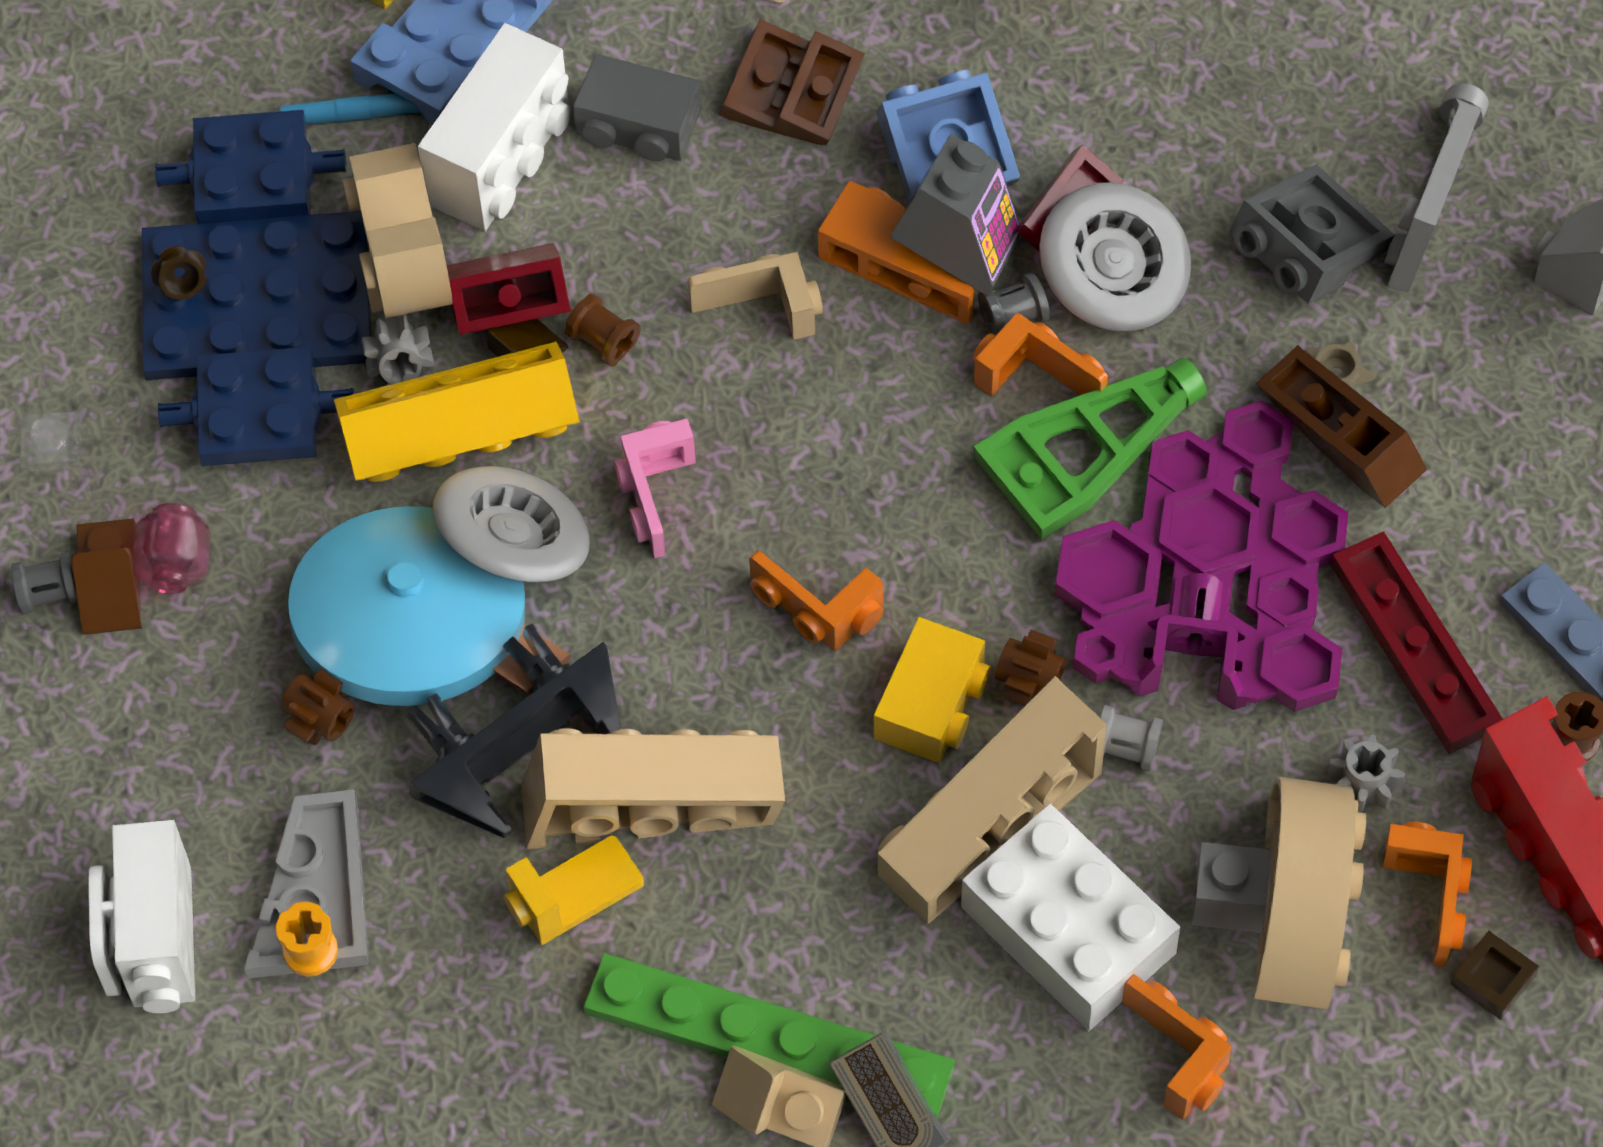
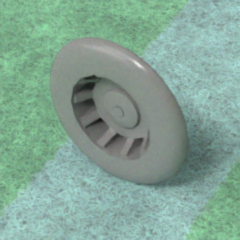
[1040,182,1191,332]
[433,466,590,582]

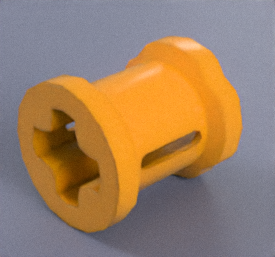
[276,902,338,977]

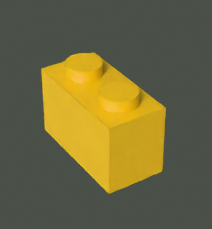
[874,617,991,763]

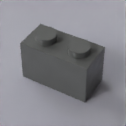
[573,53,702,161]

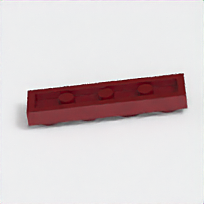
[1331,531,1503,754]

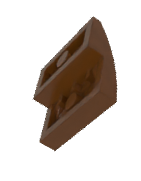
[718,19,865,145]

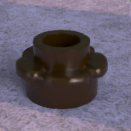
[151,245,207,300]

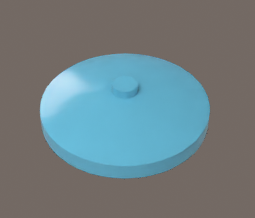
[288,506,525,706]

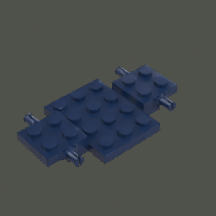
[142,110,371,466]

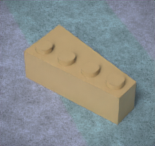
[878,676,1107,924]
[521,728,785,850]

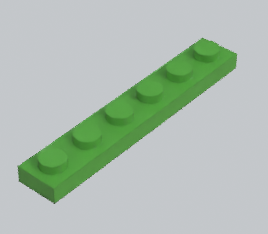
[584,953,955,1118]

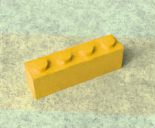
[334,342,580,482]

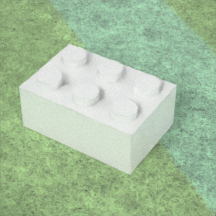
[418,23,572,232]
[961,803,1180,1031]

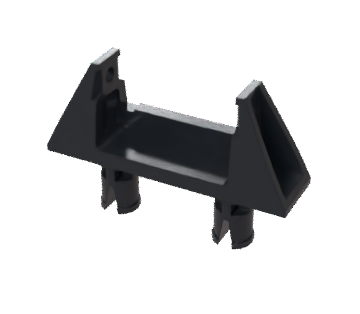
[406,624,621,838]

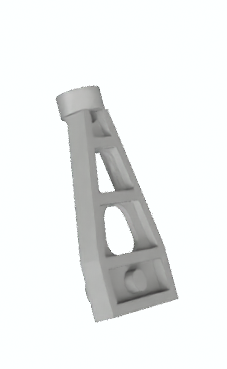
[1384,83,1489,293]

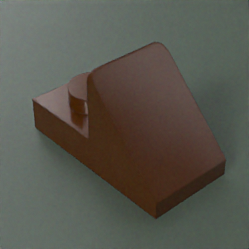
[71,518,142,635]

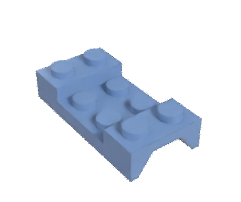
[350,0,553,126]

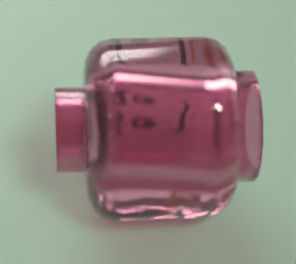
[133,503,211,594]

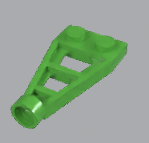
[974,357,1207,540]

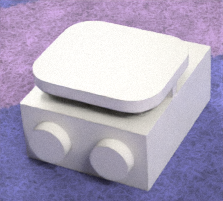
[89,820,195,1013]

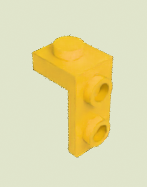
[503,836,644,945]

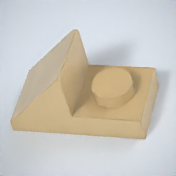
[712,1045,847,1147]

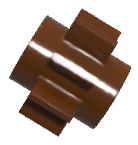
[995,630,1067,706]
[280,668,355,745]

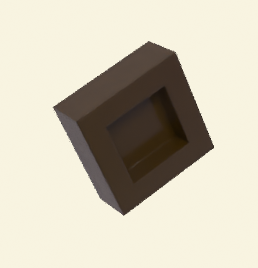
[1450,930,1539,1020]

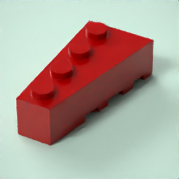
[1471,696,1603,963]

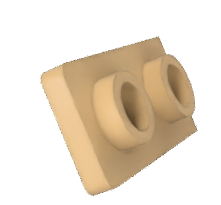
[687,252,823,340]

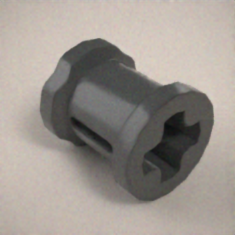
[978,272,1050,335]
[11,552,78,614]

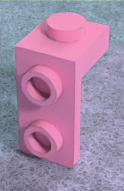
[614,418,696,558]

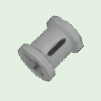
[1101,704,1163,771]

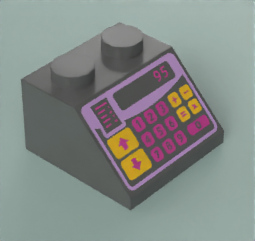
[890,133,1020,296]

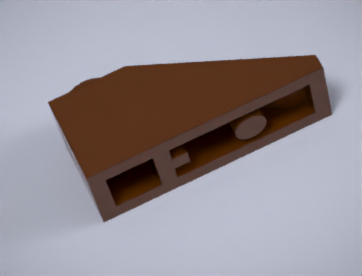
[1256,345,1427,508]

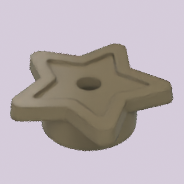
[1306,341,1375,388]

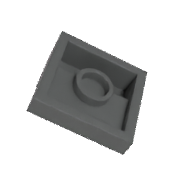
[1230,165,1395,304]

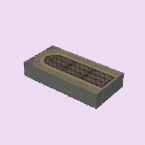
[829,1030,948,1147]

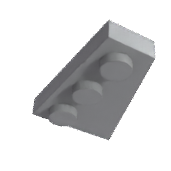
[244,790,369,979]

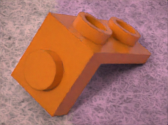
[972,312,1108,397]
[749,550,884,651]
[1382,822,1472,968]
[1122,974,1232,1121]

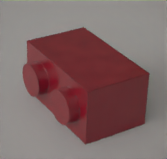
[446,243,571,335]

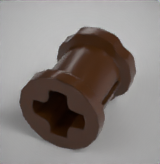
[565,293,641,366]
[1551,692,1603,761]

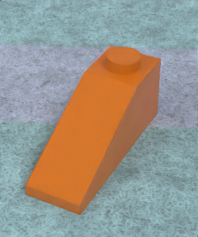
[818,180,974,325]

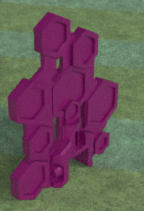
[1054,400,1349,712]

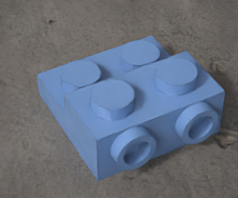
[876,70,1021,202]

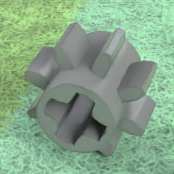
[361,315,434,385]
[1327,735,1405,813]

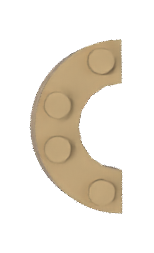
[343,143,453,318]
[1254,776,1366,1009]

